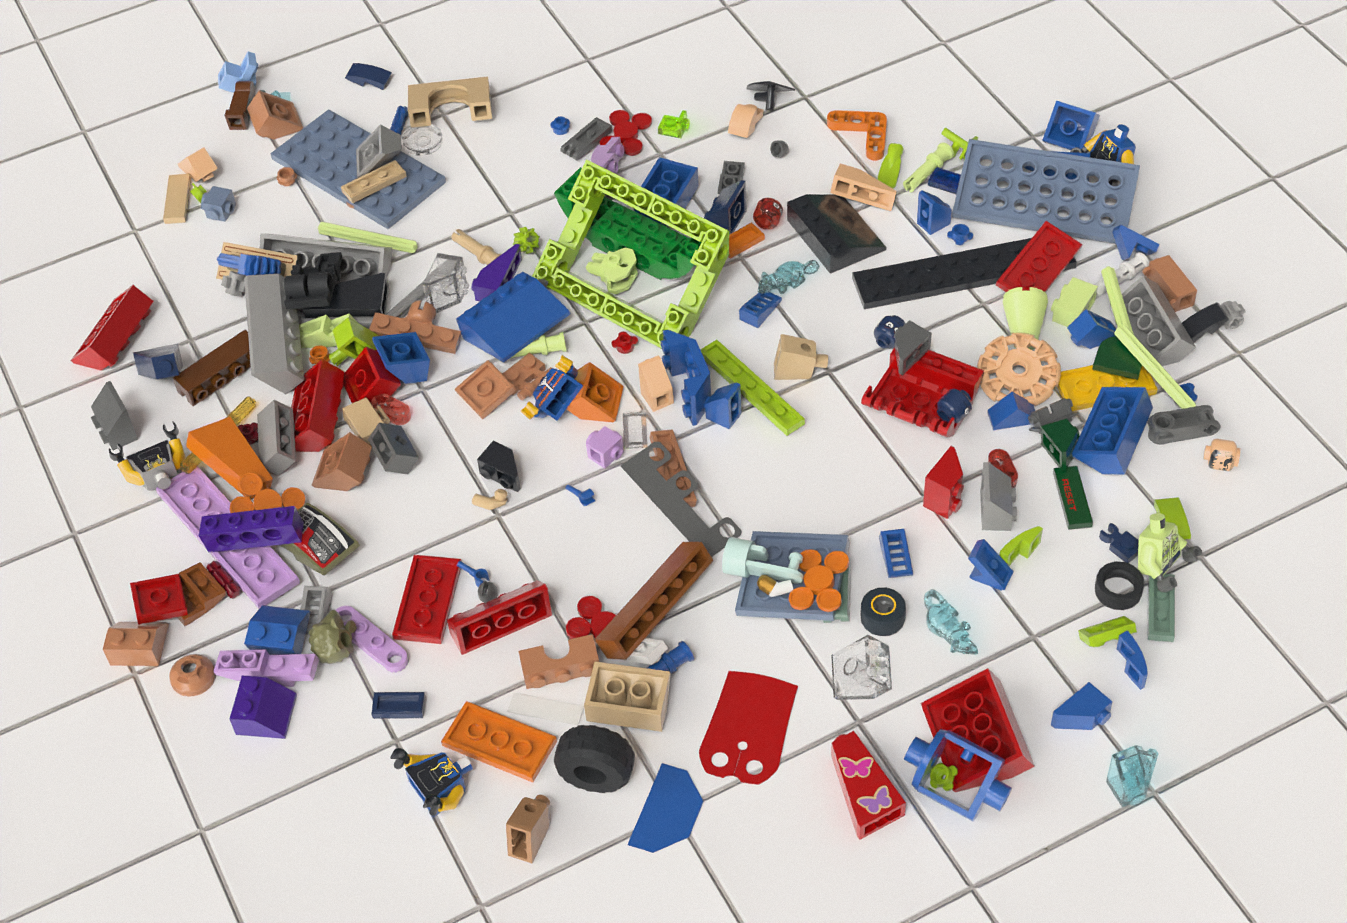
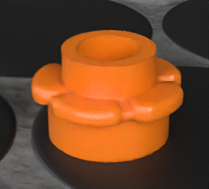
[309,346,330,364]

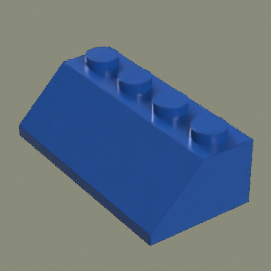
[1072,387,1153,475]

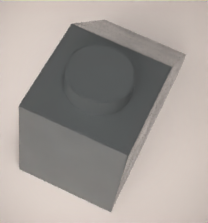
[894,320,932,376]

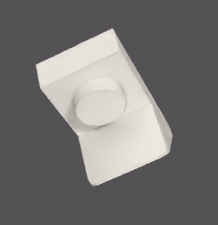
[624,638,668,668]

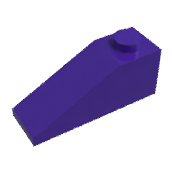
[471,244,522,302]

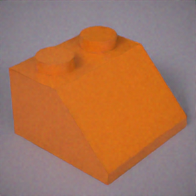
[566,362,624,423]

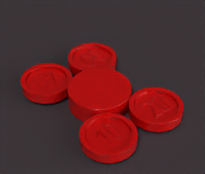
[600,110,652,156]
[566,596,616,639]

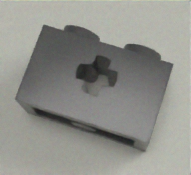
[368,423,419,474]

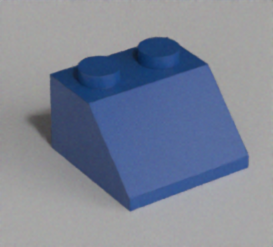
[1042,100,1100,150]
[372,332,430,384]
[244,605,311,655]

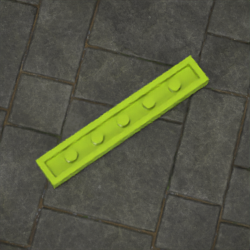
[700,339,805,436]

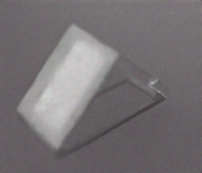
[622,409,648,449]

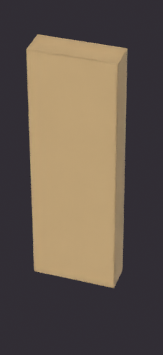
[341,160,407,203]
[163,174,191,224]

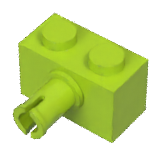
[329,317,379,366]

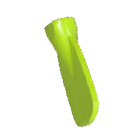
[878,143,904,189]

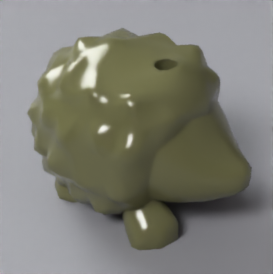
[308,610,357,664]

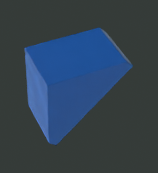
[987,392,1035,430]

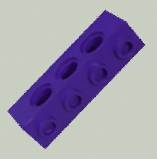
[198,506,304,553]

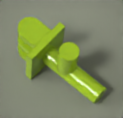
[941,127,979,160]

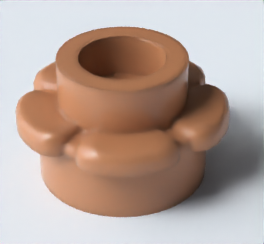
[277,167,297,186]

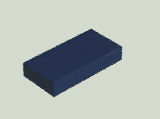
[371,692,426,719]

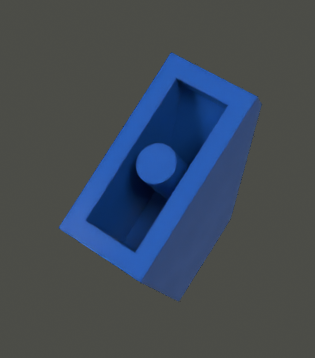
[917,190,952,235]
[1067,309,1116,349]
[704,382,741,429]
[1051,682,1113,730]

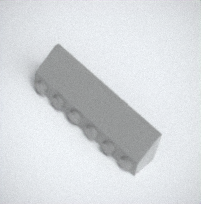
[259,234,392,283]
[244,274,304,394]

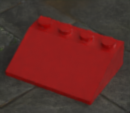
[920,668,1035,792]

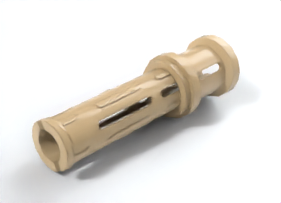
[451,229,501,265]

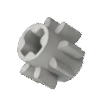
[221,271,246,296]
[1221,301,1246,329]

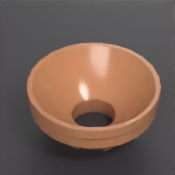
[169,654,216,697]

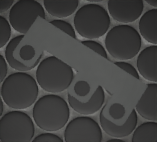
[620,442,742,557]

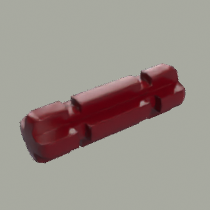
[206,561,241,599]

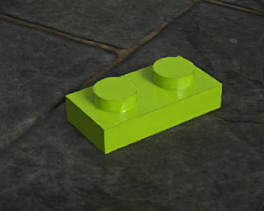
[1078,616,1137,647]

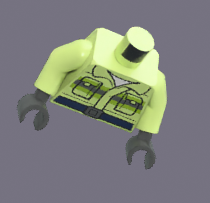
[1138,513,1202,592]

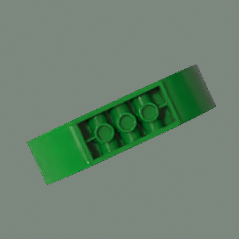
[554,167,702,280]

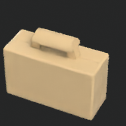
[342,398,390,445]

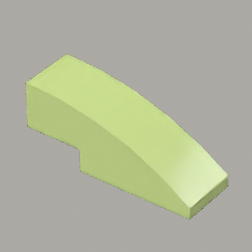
[299,314,358,348]

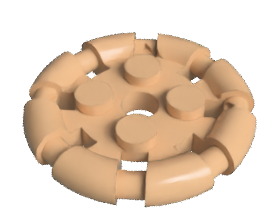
[977,332,1061,406]

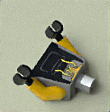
[109,421,185,491]

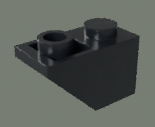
[477,440,521,492]

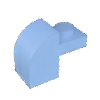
[218,51,258,93]

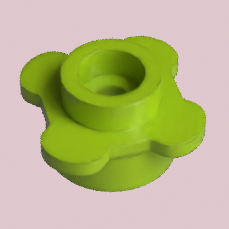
[190,183,207,203]
[930,763,958,791]

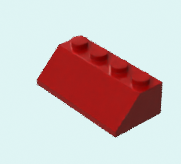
[70,285,154,371]
[291,359,345,452]
[447,580,552,655]

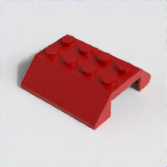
[861,347,984,437]

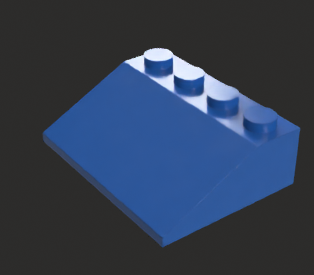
[456,272,570,362]

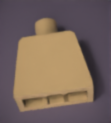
[774,334,828,380]

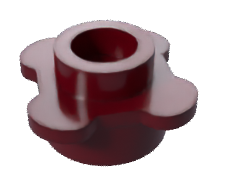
[238,422,258,445]

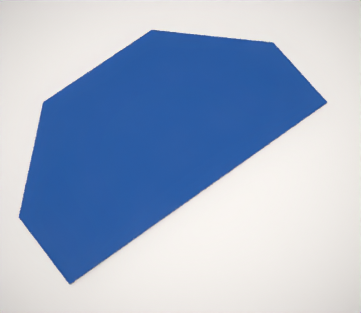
[627,763,704,853]

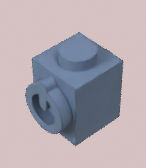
[201,186,236,222]

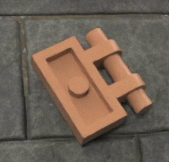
[502,353,552,401]

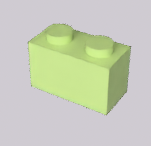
[1051,277,1098,327]

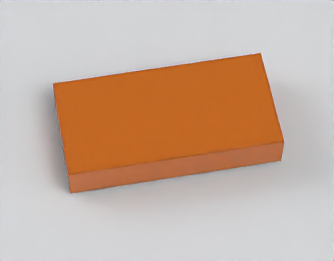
[728,222,765,259]

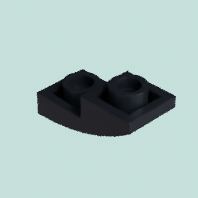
[1182,302,1229,343]

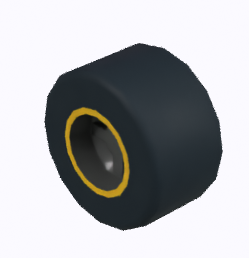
[860,587,906,636]

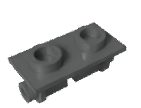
[1028,398,1080,434]

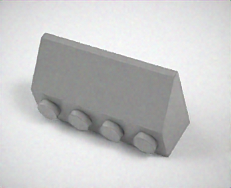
[1110,276,1196,366]

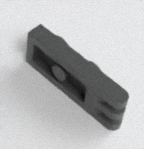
[560,117,612,160]

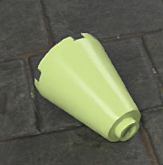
[1003,287,1048,350]

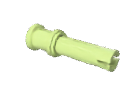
[903,142,954,192]
[511,332,567,358]

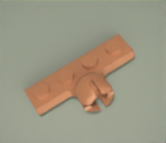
[369,300,461,354]
[649,429,697,507]

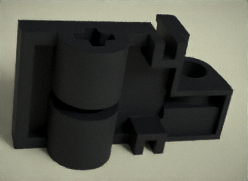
[284,252,343,309]

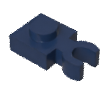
[1099,523,1139,563]

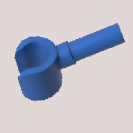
[566,484,595,506]
[457,561,489,587]

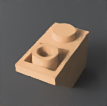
[638,355,674,412]

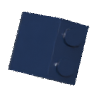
[704,180,746,235]

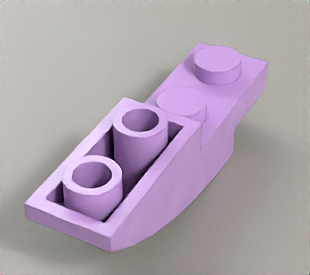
[591,137,624,174]
[214,649,319,687]

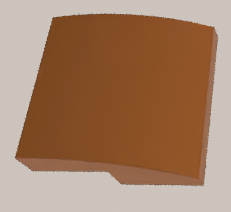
[177,562,226,626]

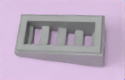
[300,586,332,634]

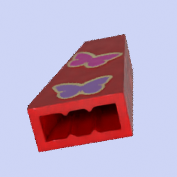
[831,731,906,840]

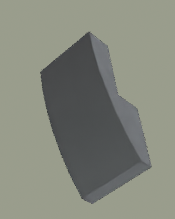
[718,161,745,194]

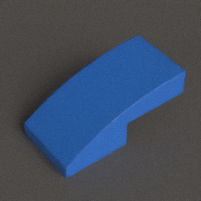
[1116,630,1148,690]

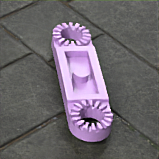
[336,606,408,673]

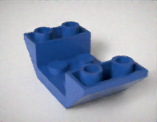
[660,330,711,426]

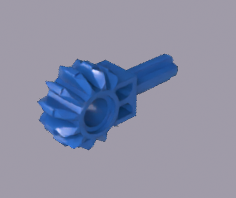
[217,253,282,276]

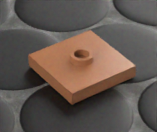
[454,360,517,420]

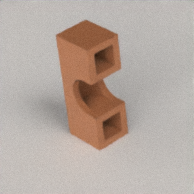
[518,634,599,689]

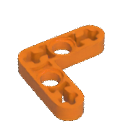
[827,110,887,161]

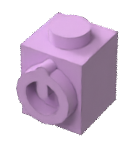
[586,426,624,469]

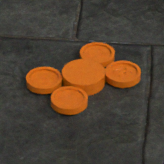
[229,472,305,513]
[789,549,849,612]

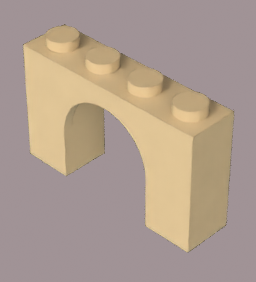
[408,76,492,128]

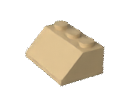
[584,662,670,732]

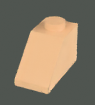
[178,147,218,182]

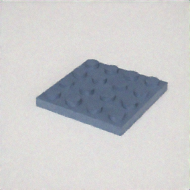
[735,531,849,621]

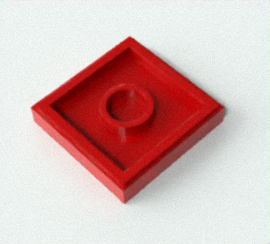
[130,574,188,625]

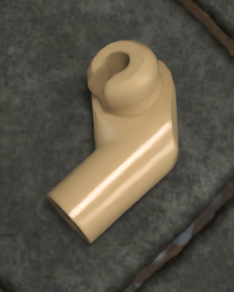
[472,489,508,510]

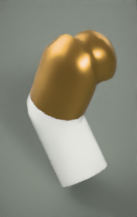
[757,575,793,597]

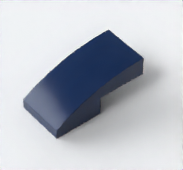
[345,63,392,90]

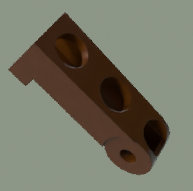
[224,81,255,130]

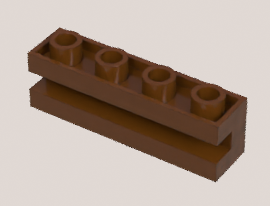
[172,329,251,406]

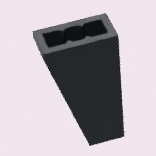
[300,273,389,318]

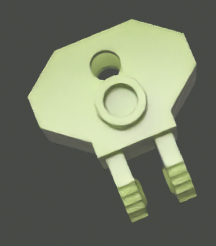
[585,247,638,294]

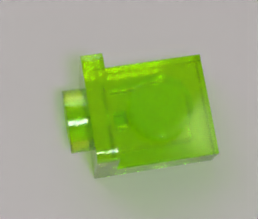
[658,110,690,139]

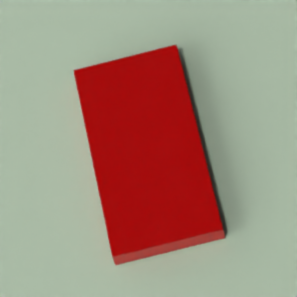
[996,221,1083,293]
[392,555,461,644]

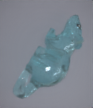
[758,260,820,294]
[924,589,978,655]

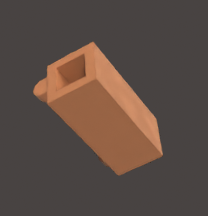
[1142,255,1197,312]

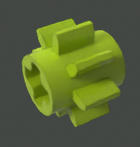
[513,227,540,254]

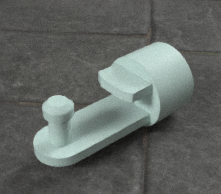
[722,537,804,584]

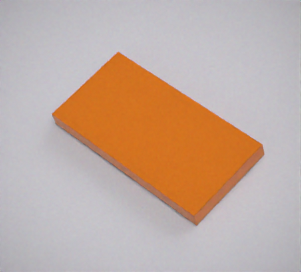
[441,701,557,783]

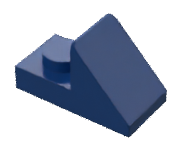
[1112,225,1160,261]
[968,539,1014,591]

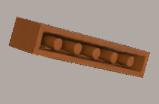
[595,542,713,660]

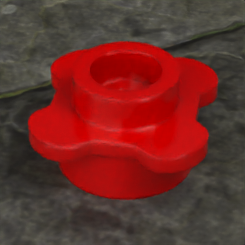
[611,331,638,354]

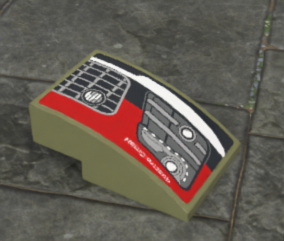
[279,502,360,576]

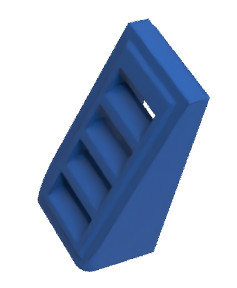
[739,289,782,328]
[879,529,913,578]

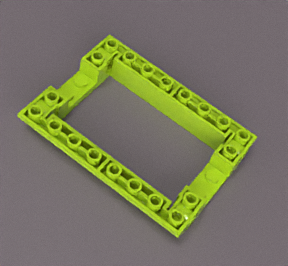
[532,159,729,349]

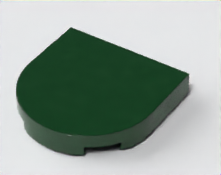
[1092,336,1142,380]

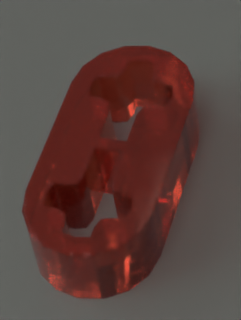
[371,394,411,425]
[988,449,1018,487]

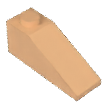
[830,163,897,211]

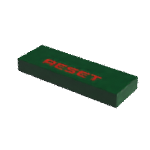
[1053,466,1093,530]

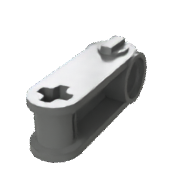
[1147,405,1221,445]

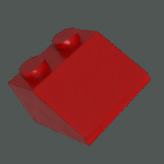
[343,347,401,405]
[923,446,964,519]

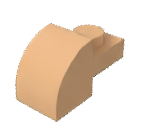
[728,104,764,138]

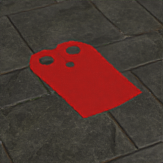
[699,671,798,785]

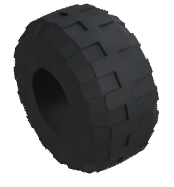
[554,725,635,793]

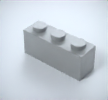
[257,400,296,476]

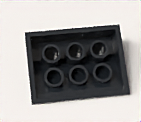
[787,194,887,274]

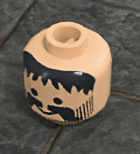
[1203,439,1240,471]

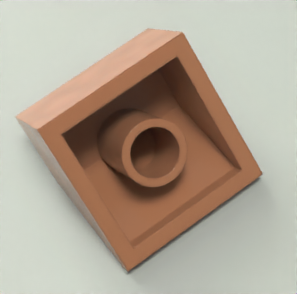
[247,90,303,140]
[311,432,372,491]
[103,622,169,666]

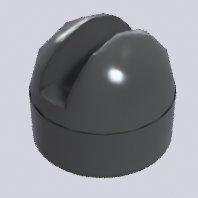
[770,140,789,157]
[477,581,498,603]

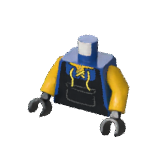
[1070,124,1136,186]
[390,748,473,817]

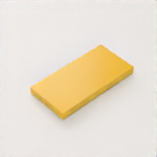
[1057,365,1158,411]

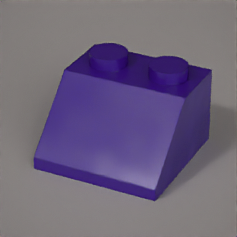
[229,675,297,739]

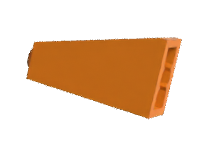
[186,417,273,500]

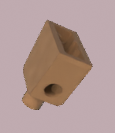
[506,795,550,863]

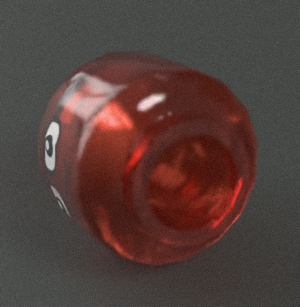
[753,197,783,229]

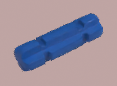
[390,105,408,135]

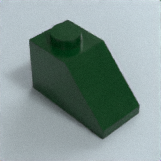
[1041,418,1080,471]

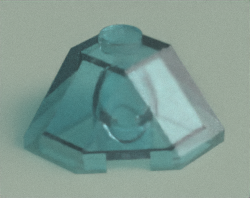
[1106,745,1159,808]

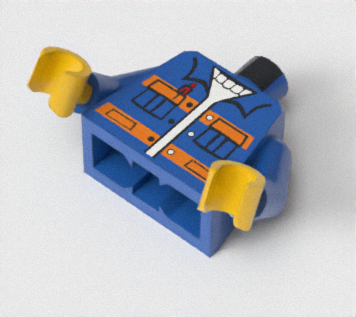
[521,355,583,421]

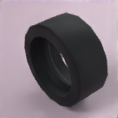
[1095,561,1144,610]

